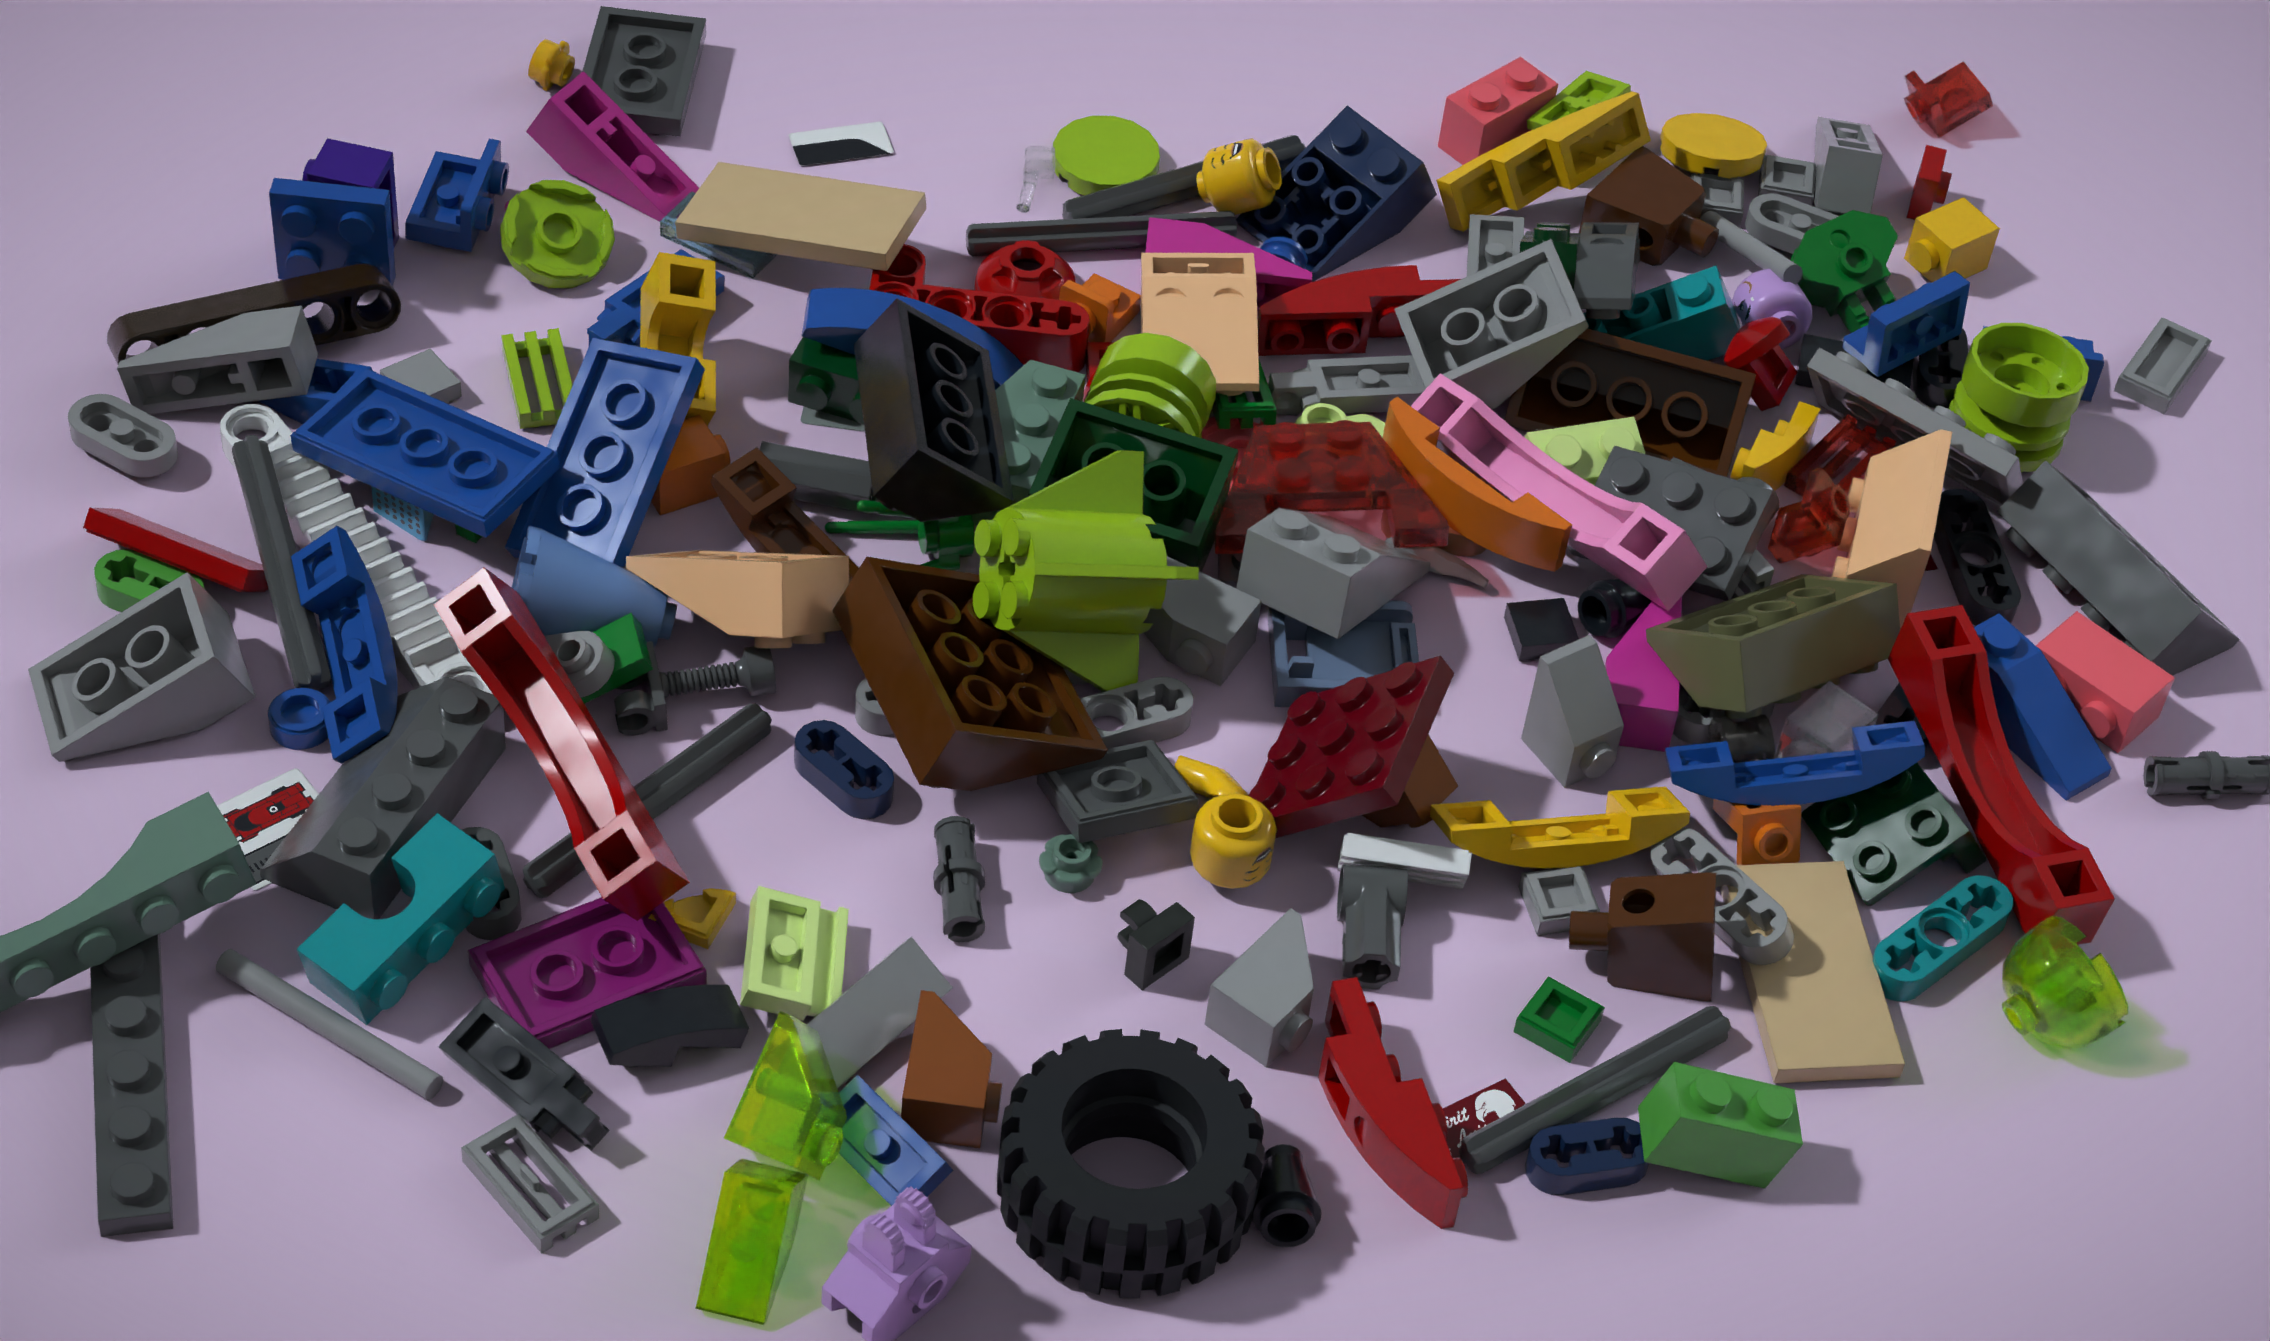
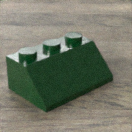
[1028,398,1238,572]

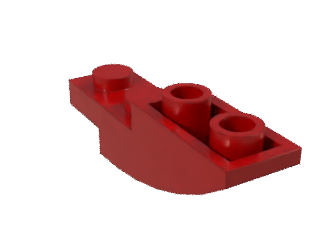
[1258,265,1461,356]
[1318,977,1468,1229]

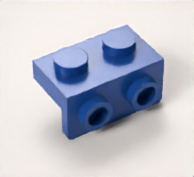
[405,138,509,252]

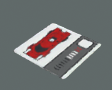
[217,768,319,890]

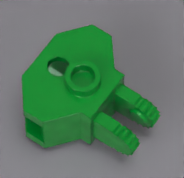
[1790,210,1898,333]

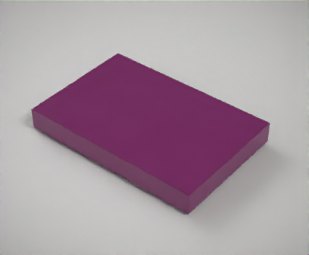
[468,897,707,1049]

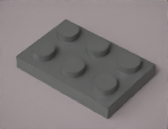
[582,6,706,137]
[1567,445,1778,601]

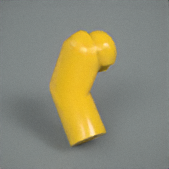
[1174,755,1248,799]

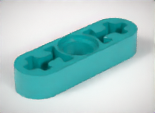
[1873,875,2013,1002]

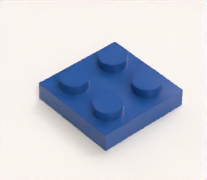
[269,178,396,286]

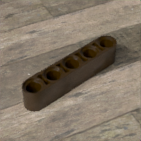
[107,264,401,364]

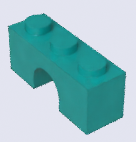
[296,813,505,1025]

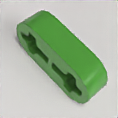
[94,549,205,612]

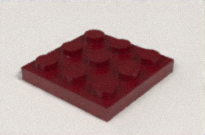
[1248,655,1454,839]

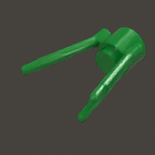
[824,500,975,571]

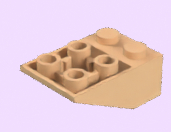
[1141,253,1259,396]

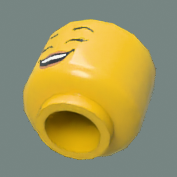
[1196,138,1282,215]
[1190,794,1277,889]

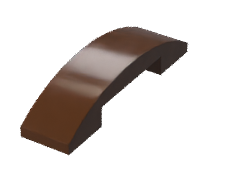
[711,447,859,632]

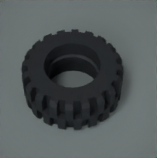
[997,1029,1265,1299]

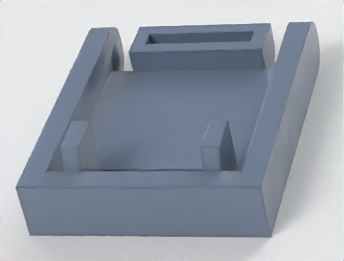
[1267,601,1419,707]

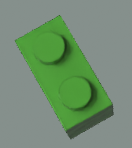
[1638,1062,1803,1189]

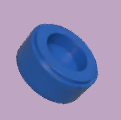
[268,688,330,750]

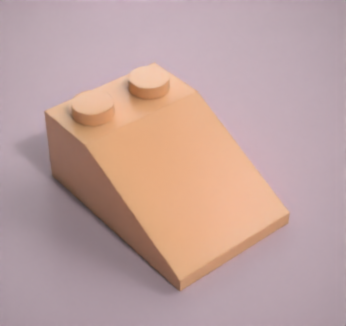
[626,550,849,648]

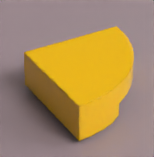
[649,888,736,949]

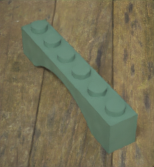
[0,791,256,1013]

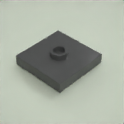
[1036,740,1199,843]

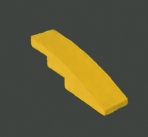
[1436,91,1651,232]

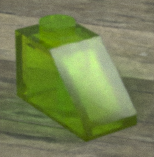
[724,1011,847,1181]
[696,1159,808,1325]

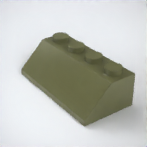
[1646,574,1900,719]

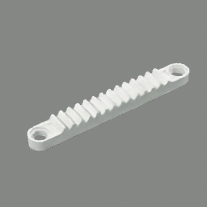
[220,404,493,694]

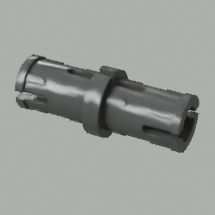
[2143,751,2270,800]
[933,816,985,942]

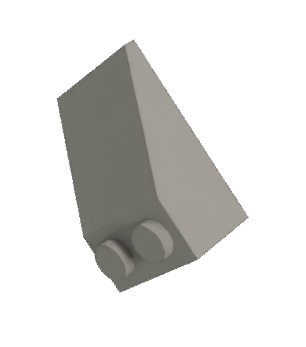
[1394,239,1589,409]
[1236,508,1430,639]
[28,572,256,762]

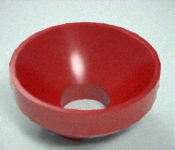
[974,240,1075,300]

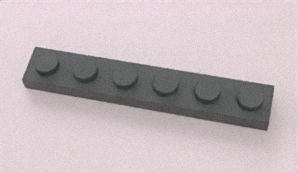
[90,934,173,1237]

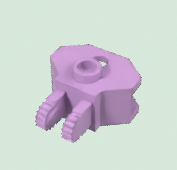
[821,1186,972,1341]

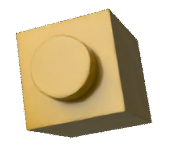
[1904,197,2000,283]

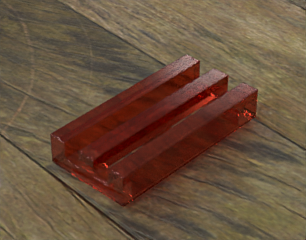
[1784,414,1896,514]

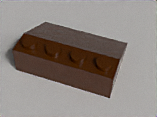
[832,557,1108,791]

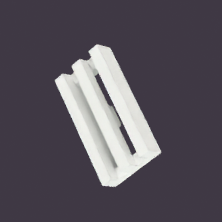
[1337,833,1472,889]

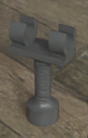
[614,641,776,736]

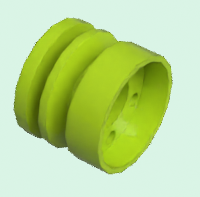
[1948,323,2089,472]
[1084,333,1216,438]

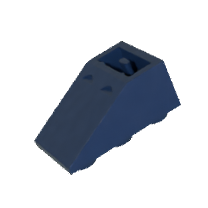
[1236,105,1437,282]

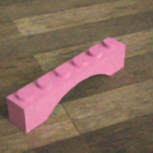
[1411,373,1707,611]

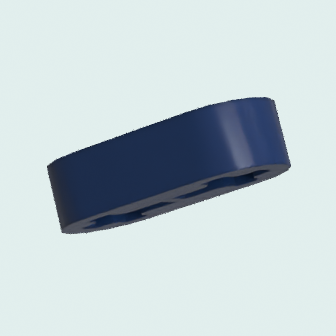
[794,720,894,820]
[1525,1118,1649,1195]

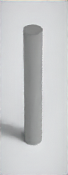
[1701,211,1803,284]

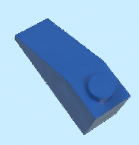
[1974,613,2112,801]

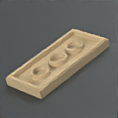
[675,162,927,271]
[1719,861,1905,1083]

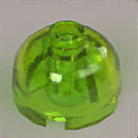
[2002,916,2128,1049]

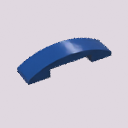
[802,288,1024,390]
[291,526,398,764]
[1665,721,1925,806]

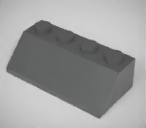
[1997,460,2240,676]
[260,677,506,919]

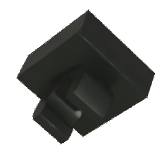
[1117,899,1195,990]

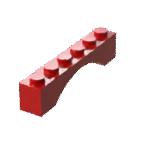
[433,567,690,921]
[1888,605,2115,953]

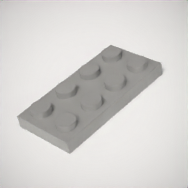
[1807,347,2023,506]

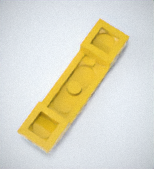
[1430,786,1690,868]

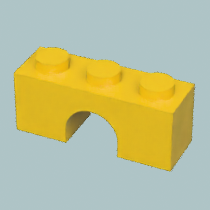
[640,252,716,426]

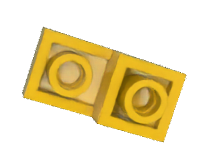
[1730,401,1821,491]

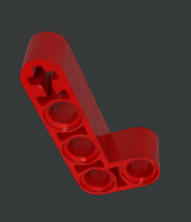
[869,244,1090,373]

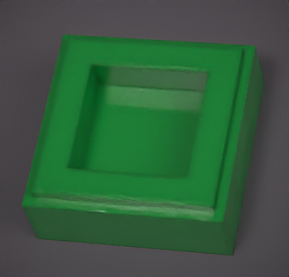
[1513,976,1605,1063]

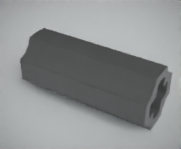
[760,441,876,514]

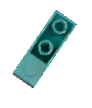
[1583,265,1740,361]

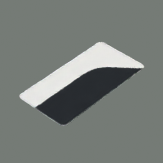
[789,122,894,166]

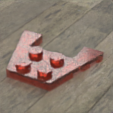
[1215,420,1449,554]

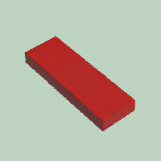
[83,507,269,592]

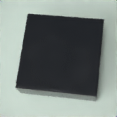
[1504,598,1579,661]

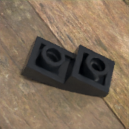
[590,984,749,1067]

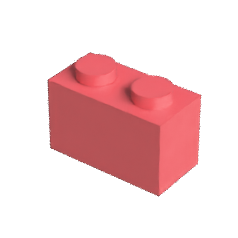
[1438,57,1558,165]
[2036,611,2175,753]

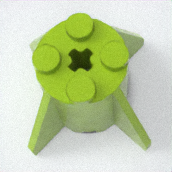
[973,450,1199,692]

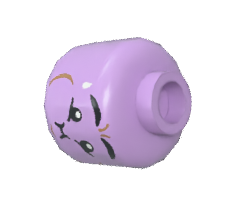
[1732,269,1813,349]

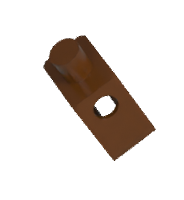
[1579,146,1719,266]
[1569,872,1716,1002]

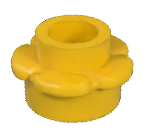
[528,39,575,91]

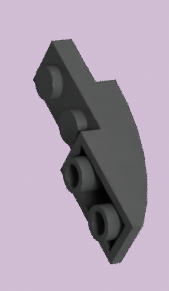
[1574,222,1640,319]

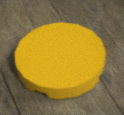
[1660,113,1767,179]

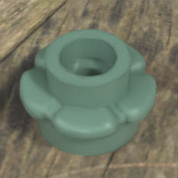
[1039,834,1103,893]

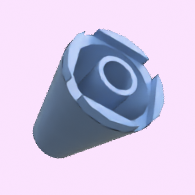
[512,526,677,648]

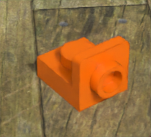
[1059,273,1141,342]
[1713,799,1802,865]

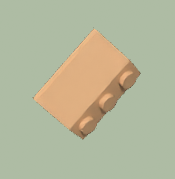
[1831,429,1953,629]

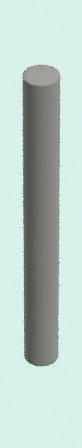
[216,949,443,1100]

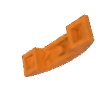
[1381,397,1572,572]

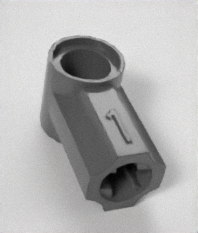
[1337,864,1408,989]

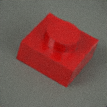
[1906,145,1952,220]

